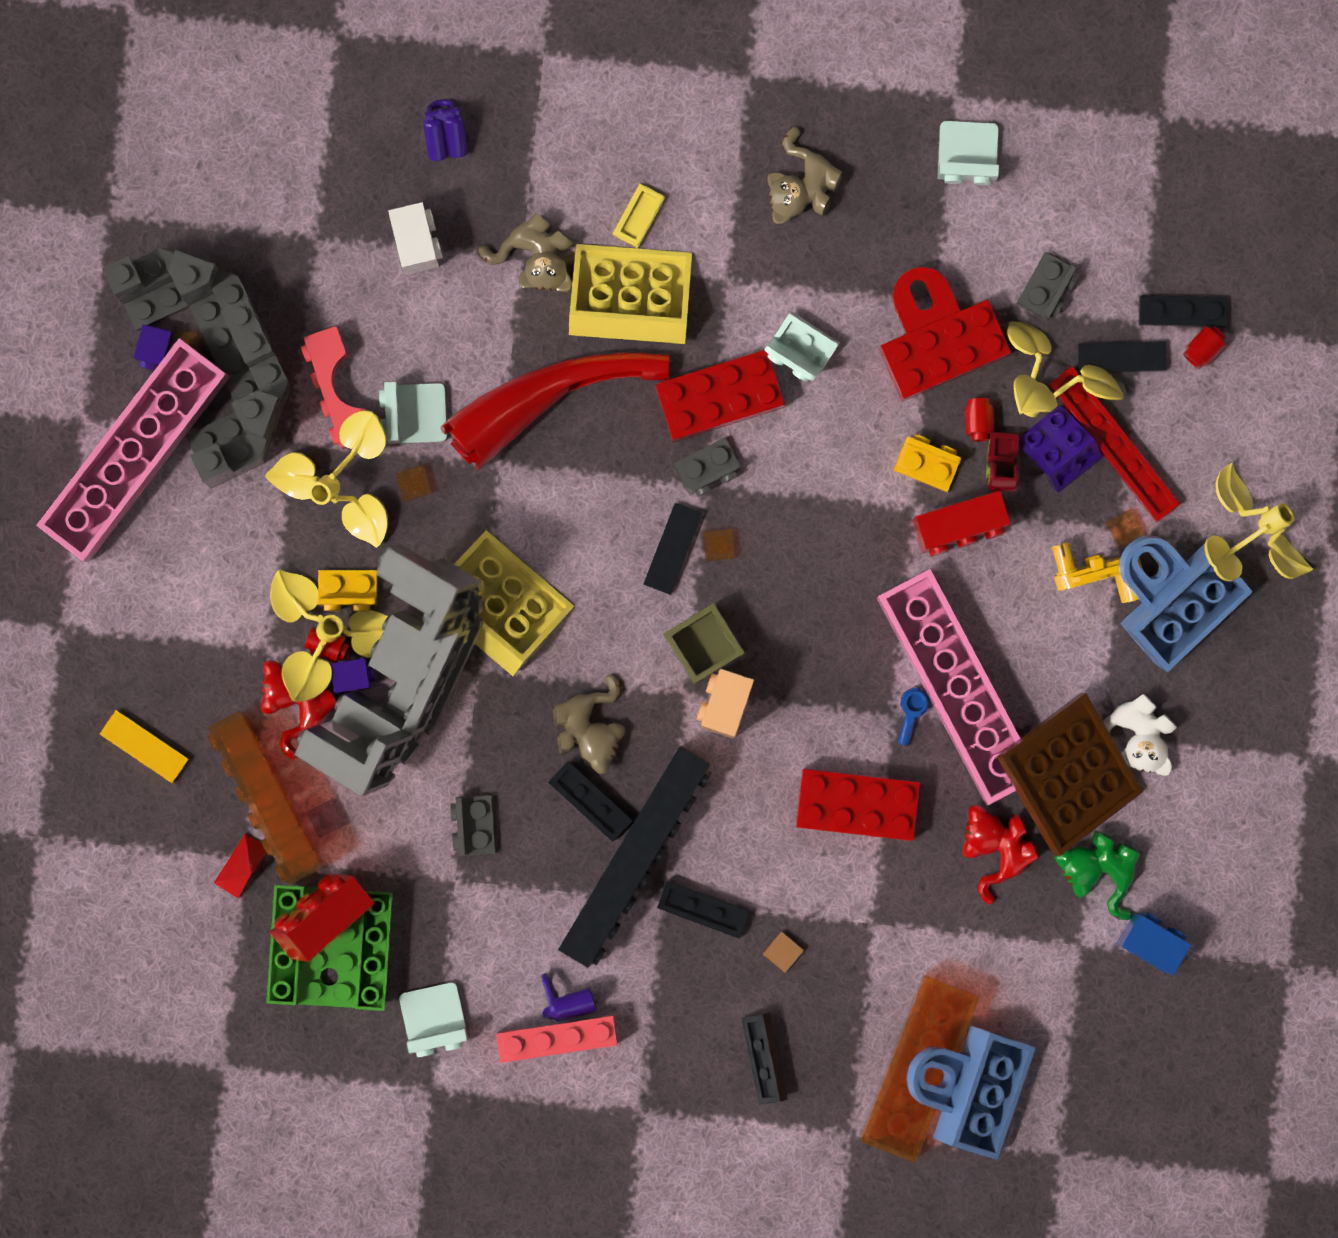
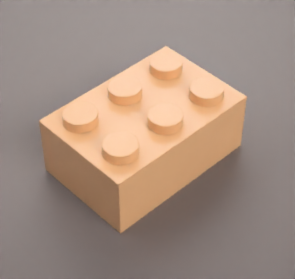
[697,669,754,739]

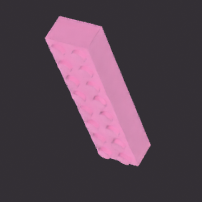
[36,338,230,562]
[877,569,1020,805]

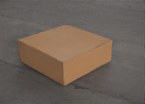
[763,932,804,973]

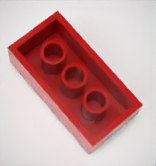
[655,350,785,443]
[795,769,920,841]

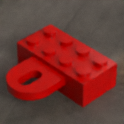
[879,267,1011,402]

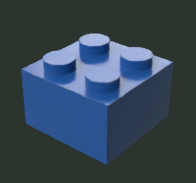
[1116,912,1191,976]

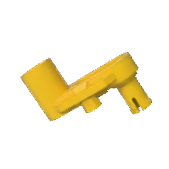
[1051,542,1143,603]

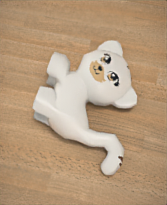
[1103,694,1177,776]

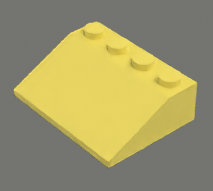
[569,244,692,344]
[454,530,574,676]

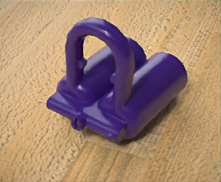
[423,99,469,161]
[541,973,597,1022]

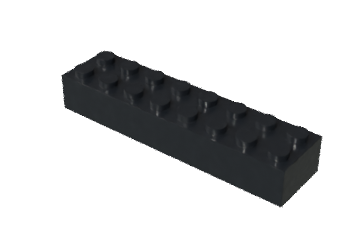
[558,746,712,968]

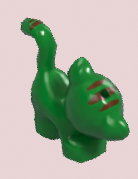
[1054,830,1140,921]

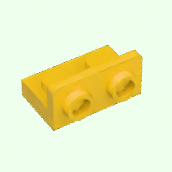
[893,434,962,492]
[317,570,377,611]

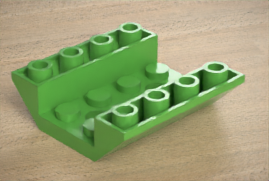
[266,885,393,1011]

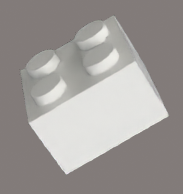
[388,202,443,275]

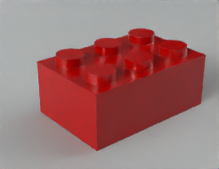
[912,491,1011,557]
[270,874,374,962]

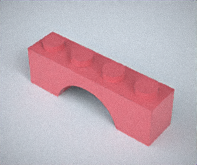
[301,326,365,450]
[496,1015,618,1063]

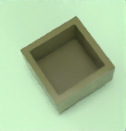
[663,603,744,685]

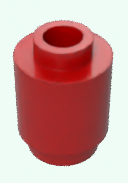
[1183,326,1226,370]
[965,398,995,442]
[304,627,350,663]

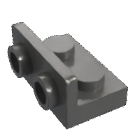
[1016,252,1078,320]
[674,437,742,497]
[450,795,496,856]

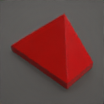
[214,833,270,899]

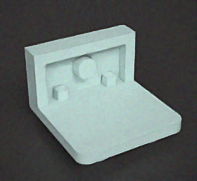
[937,121,999,185]
[764,312,840,381]
[379,382,447,444]
[399,982,469,1057]

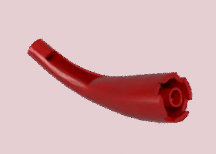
[440,353,669,471]

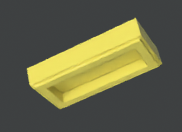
[612,183,666,249]

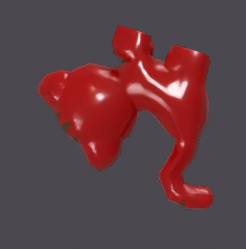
[261,660,336,759]
[962,805,1039,904]

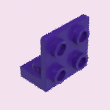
[1019,405,1103,493]

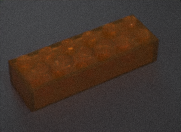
[207,710,325,885]
[859,974,980,1163]

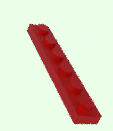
[1049,366,1180,523]

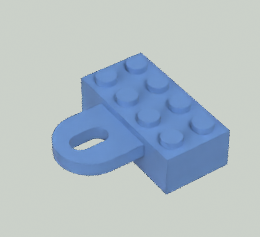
[1119,535,1253,672]
[907,1025,1036,1160]

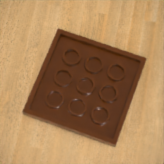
[996,693,1143,856]

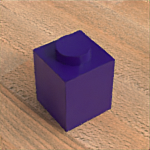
[133,324,174,371]
[330,659,375,694]

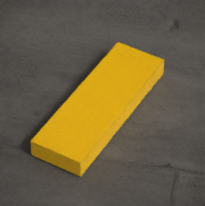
[100,710,189,783]

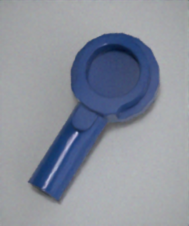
[897,688,930,746]

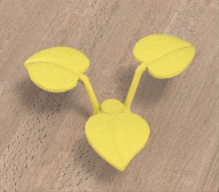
[1007,321,1124,417]
[265,410,388,547]
[1204,463,1313,582]
[270,570,388,702]

